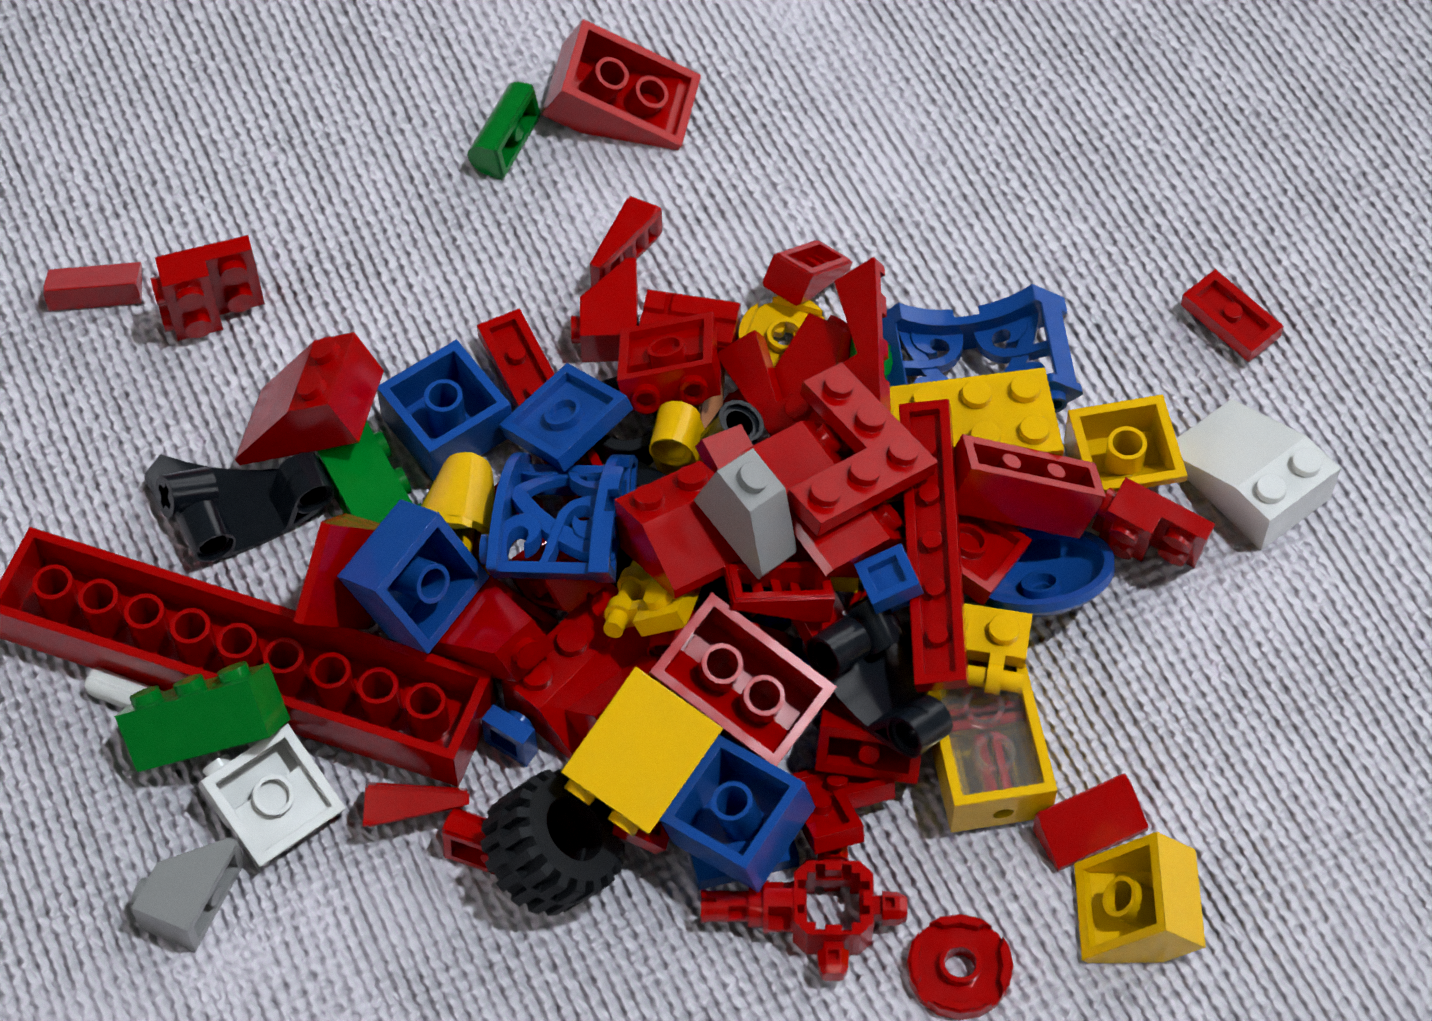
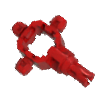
[701,847,908,981]

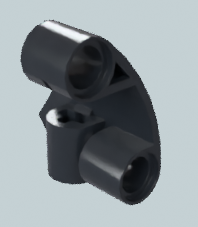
[144,452,335,562]
[805,595,953,759]

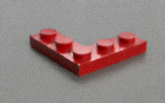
[787,362,938,536]

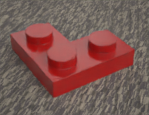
[791,768,895,855]

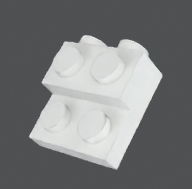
[198,723,346,869]

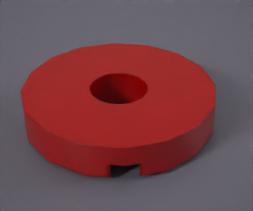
[906,914,1014,1020]

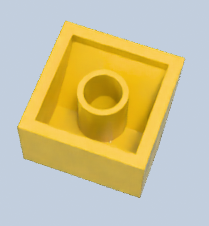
[1064,394,1188,494]
[1074,831,1206,963]

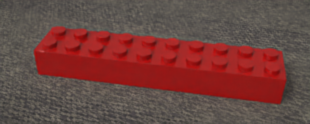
[0,527,497,787]

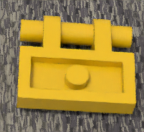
[603,560,702,638]
[964,603,1033,695]

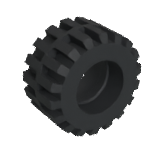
[481,769,625,916]

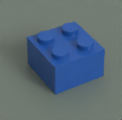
[377,339,512,482]
[337,499,490,654]
[659,735,816,892]

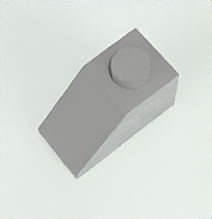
[694,448,797,580]
[131,837,245,952]

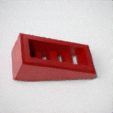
[590,196,662,287]
[762,240,853,306]
[724,561,835,623]
[363,782,470,827]

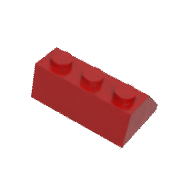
[737,420,906,578]
[501,583,650,759]
[648,592,837,767]

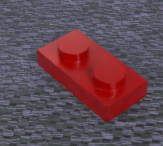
[1181,269,1284,362]

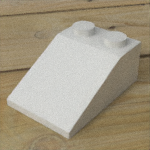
[1176,399,1341,551]

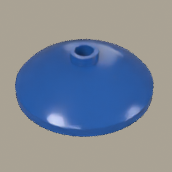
[985,528,1115,617]

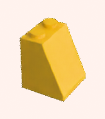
[561,667,723,837]

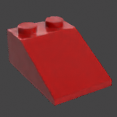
[541,19,701,150]
[234,332,384,466]
[293,513,380,629]

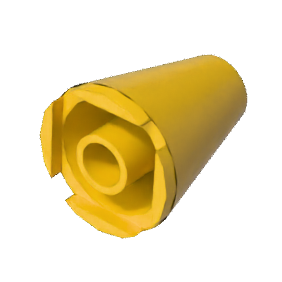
[421,452,495,575]

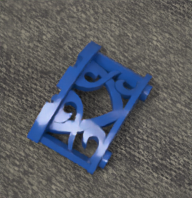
[882,284,1083,413]
[479,452,638,583]

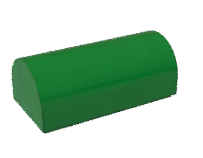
[467,82,541,180]

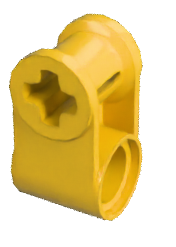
[649,401,705,475]

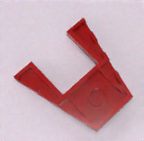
[717,257,891,458]

